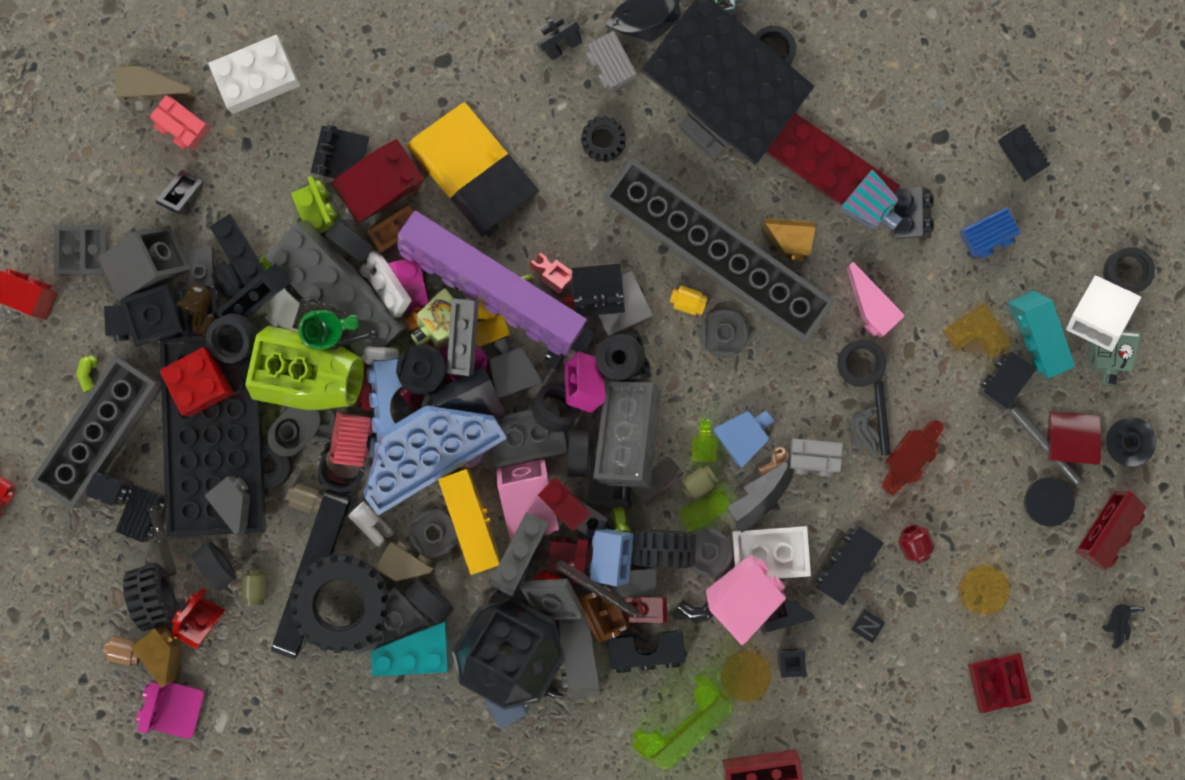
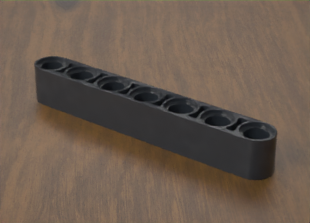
[271,489,351,660]

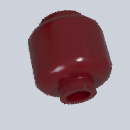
[898,524,935,563]

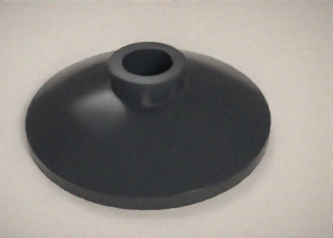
[1106,417,1156,467]

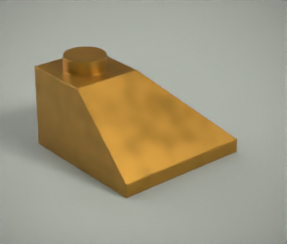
[760,218,816,262]

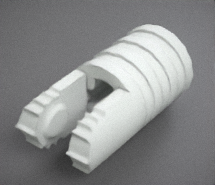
[348,501,394,547]

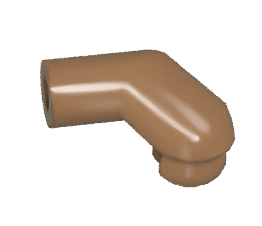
[758,447,789,477]

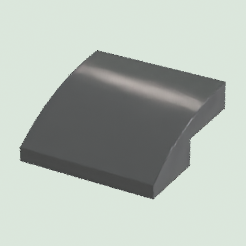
[54,224,106,275]

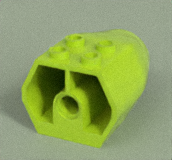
[245,326,364,410]

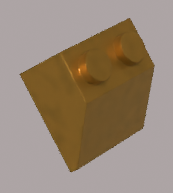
[131,625,182,688]

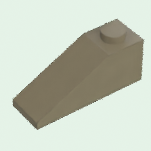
[115,63,196,102]

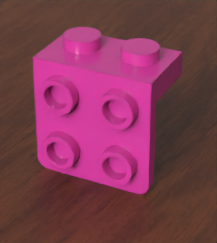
[136,680,205,739]

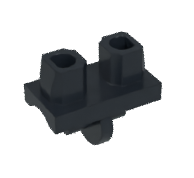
[536,16,583,61]

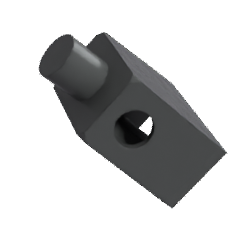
[490,338,542,399]

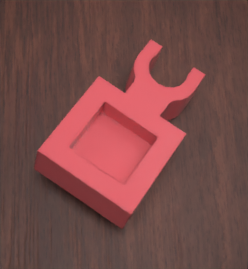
[529,253,572,294]

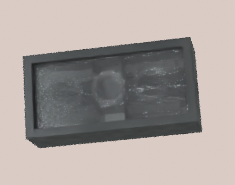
[594,381,661,488]

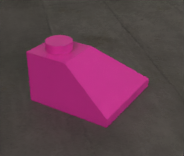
[375,259,429,313]

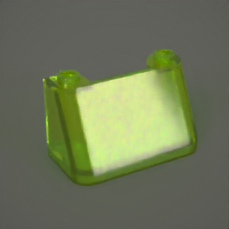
[630,670,732,770]

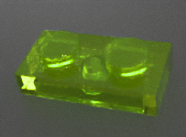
[677,486,731,532]

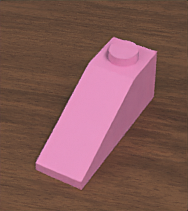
[846,262,905,338]

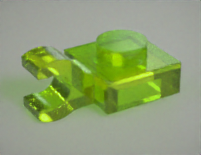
[691,419,717,462]

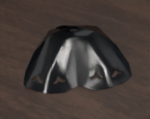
[606,0,681,42]

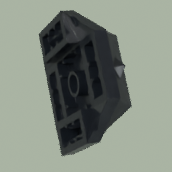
[452,596,565,710]

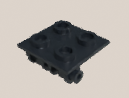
[310,125,370,179]
[571,263,625,317]

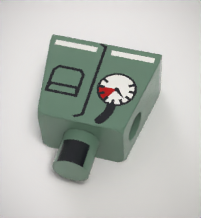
[1088,330,1141,385]

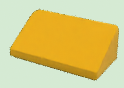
[476,314,511,348]

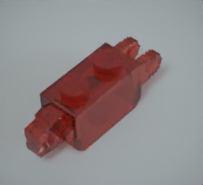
[880,420,944,496]

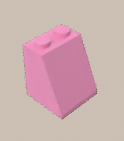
[496,458,559,540]
[706,554,786,645]

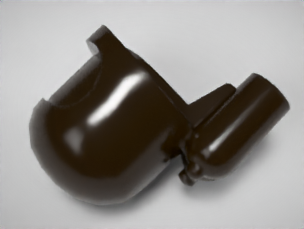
[176,284,215,336]

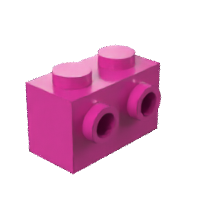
[565,351,606,413]

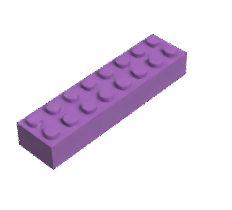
[398,211,587,356]

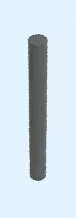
[1009,405,1083,485]

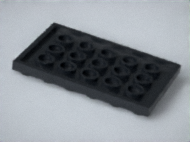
[640,0,815,165]

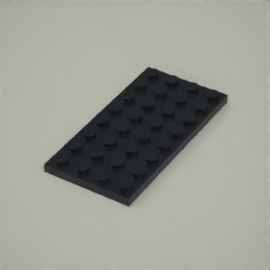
[159,334,266,537]

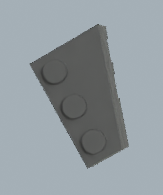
[556,617,601,699]

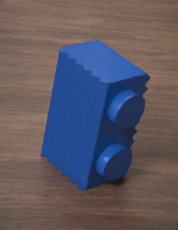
[959,207,1021,259]

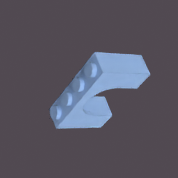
[367,360,402,454]

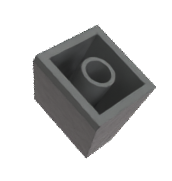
[98,225,190,302]

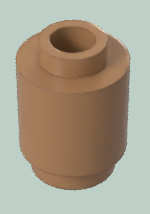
[103,636,140,666]

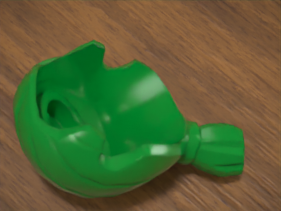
[298,310,359,350]

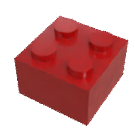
[0,268,58,320]
[159,347,234,416]

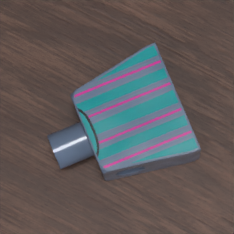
[839,170,902,230]

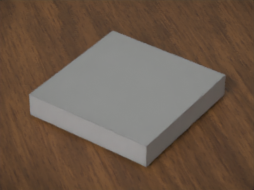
[598,271,653,337]

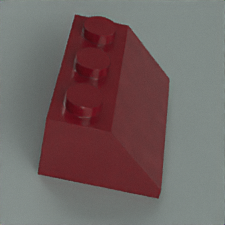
[1075,490,1147,570]

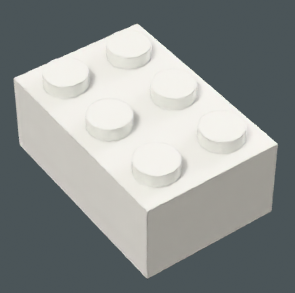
[208,34,300,114]

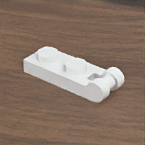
[359,251,411,318]

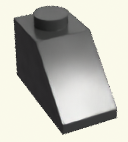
[205,476,250,535]

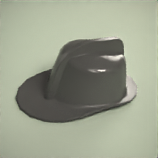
[267,407,320,456]

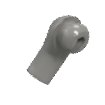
[361,346,399,364]

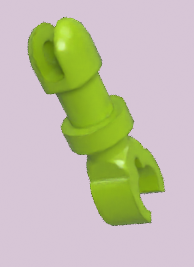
[611,507,633,552]

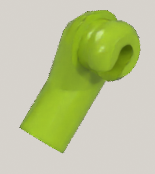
[76,355,98,393]

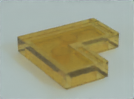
[942,303,1012,358]

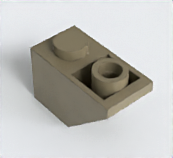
[375,540,435,581]

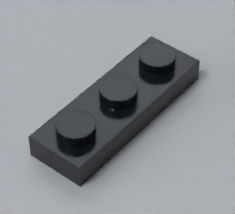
[209,214,266,286]

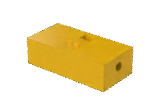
[438,469,501,575]

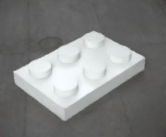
[732,526,811,578]

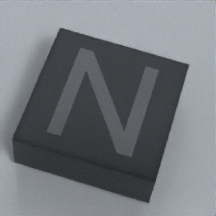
[850,609,886,644]

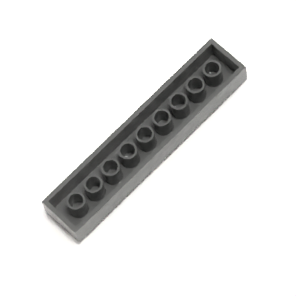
[602,157,835,344]

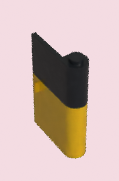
[407,101,539,238]

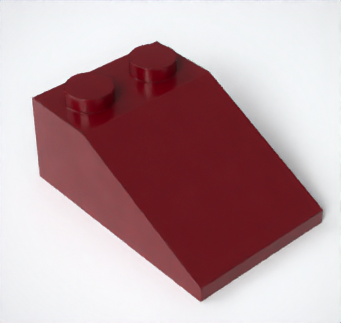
[331,138,424,224]

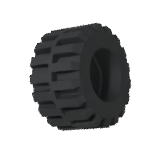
[632,530,696,568]
[123,563,177,632]

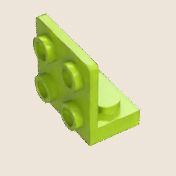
[291,176,339,235]

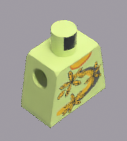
[411,288,453,349]

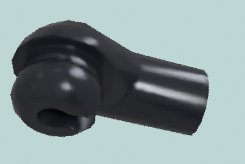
[676,600,713,623]

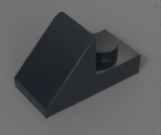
[156,170,203,215]
[763,598,815,632]

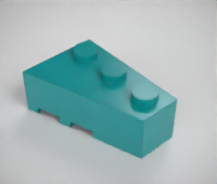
[1007,290,1075,379]
[371,620,450,676]

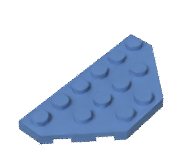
[364,406,507,515]

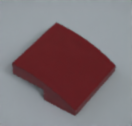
[1047,411,1101,465]
[968,653,1032,713]

